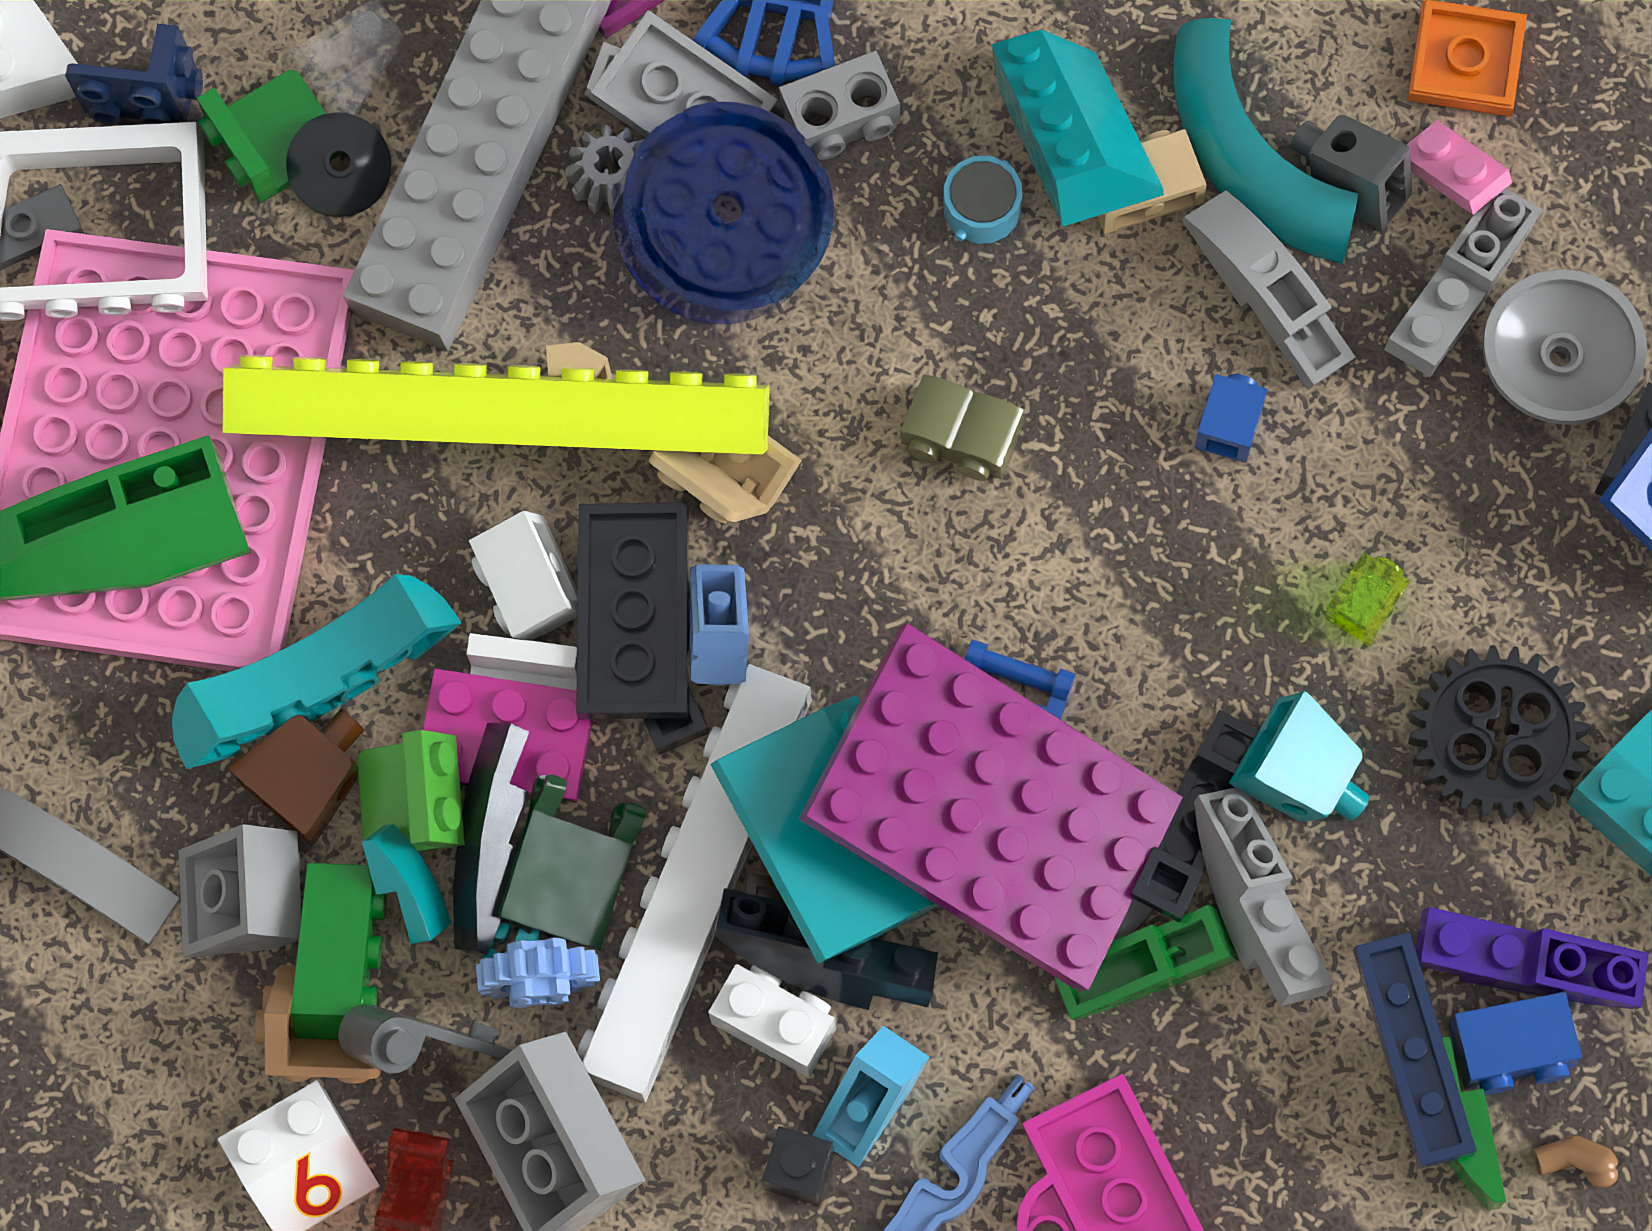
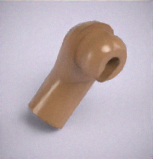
[1531,1136,1618,1188]

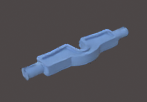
[884,1074,1035,1231]

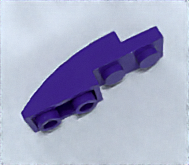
[1416,907,1649,1009]

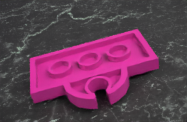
[1016,1074,1204,1231]

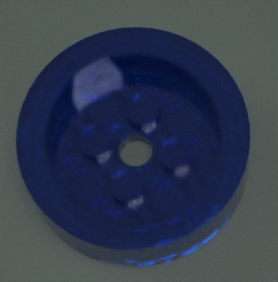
[614,101,834,324]

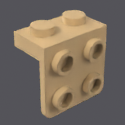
[649,436,802,523]

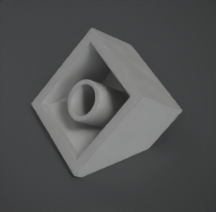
[178,824,302,958]

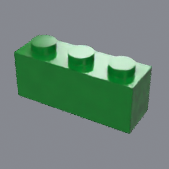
[291,863,387,1040]

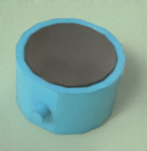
[943,155,1022,244]

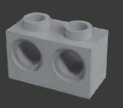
[779,51,900,160]

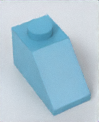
[812,1026,930,1167]

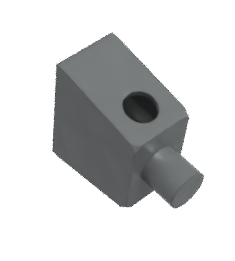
[1291,115,1412,233]

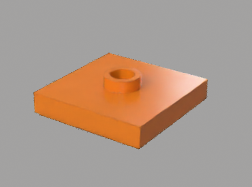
[1407,0,1527,117]

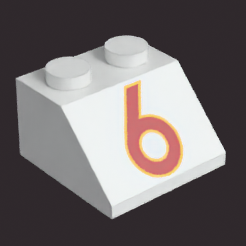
[218,1080,380,1231]

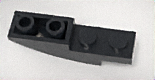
[714,888,938,1010]

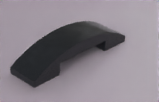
[1129,709,1259,922]

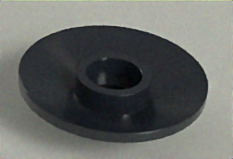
[286,112,392,217]

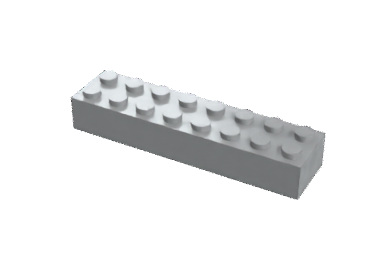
[343,0,612,352]

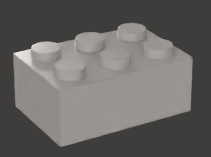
[454,1032,646,1231]

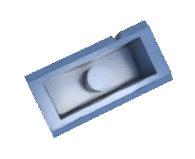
[688,564,749,686]

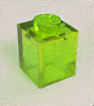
[1324,552,1410,647]

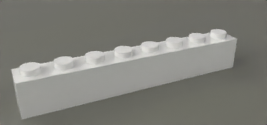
[577,664,812,1103]

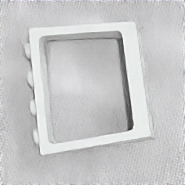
[0,122,208,321]

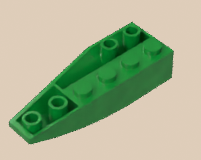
[0,435,251,601]

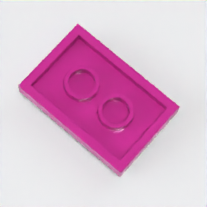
[423,669,593,803]

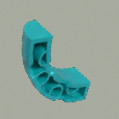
[1173,18,1358,264]
[172,574,461,769]

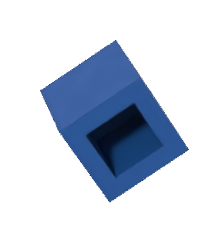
[1195,374,1268,463]

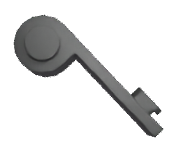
[338,1004,513,1074]

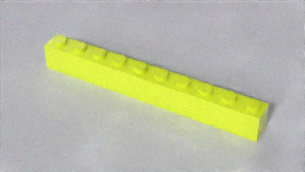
[223,355,770,454]

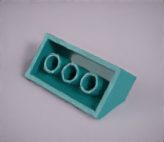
[991,29,1164,227]

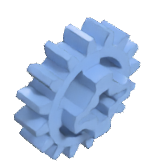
[476,938,600,1008]

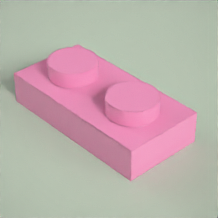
[1407,120,1512,215]

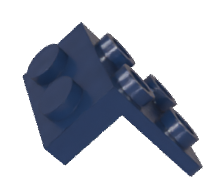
[65,23,203,124]

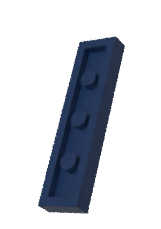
[1353,932,1477,1169]

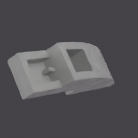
[1384,188,1543,377]
[1182,190,1356,390]
[1194,788,1334,1006]

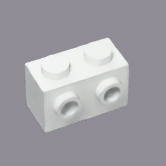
[469,511,578,641]
[708,964,836,1077]

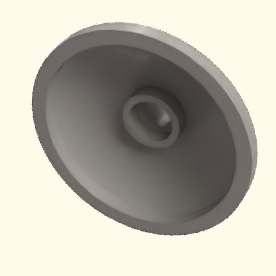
[1483,269,1647,425]

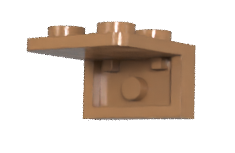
[255,965,381,1084]

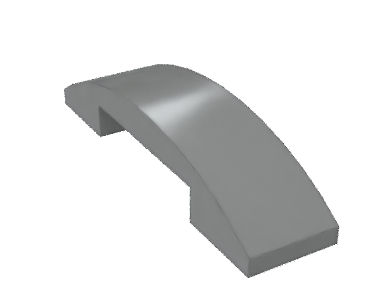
[0,787,180,945]

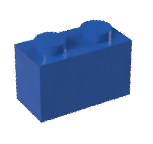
[1449,992,1582,1095]

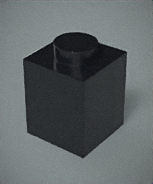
[762,1126,835,1206]

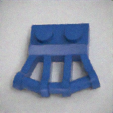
[693,0,835,86]

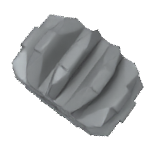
[565,124,656,217]

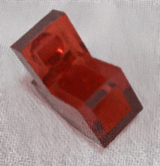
[374,1128,453,1231]

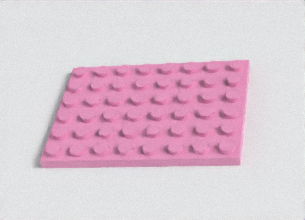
[0,229,355,671]

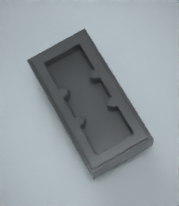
[0,184,84,270]

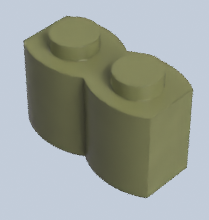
[900,374,1024,481]

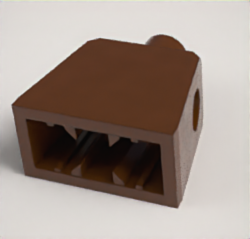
[228,709,365,847]

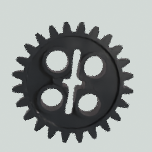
[1408,645,1591,824]

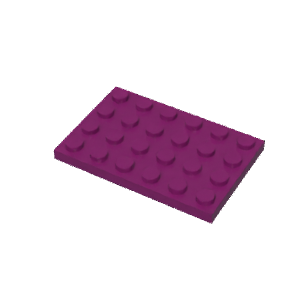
[799,623,1183,992]

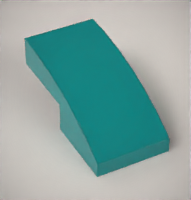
[362,824,452,944]

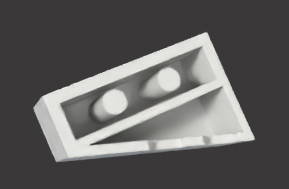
[0,0,78,118]

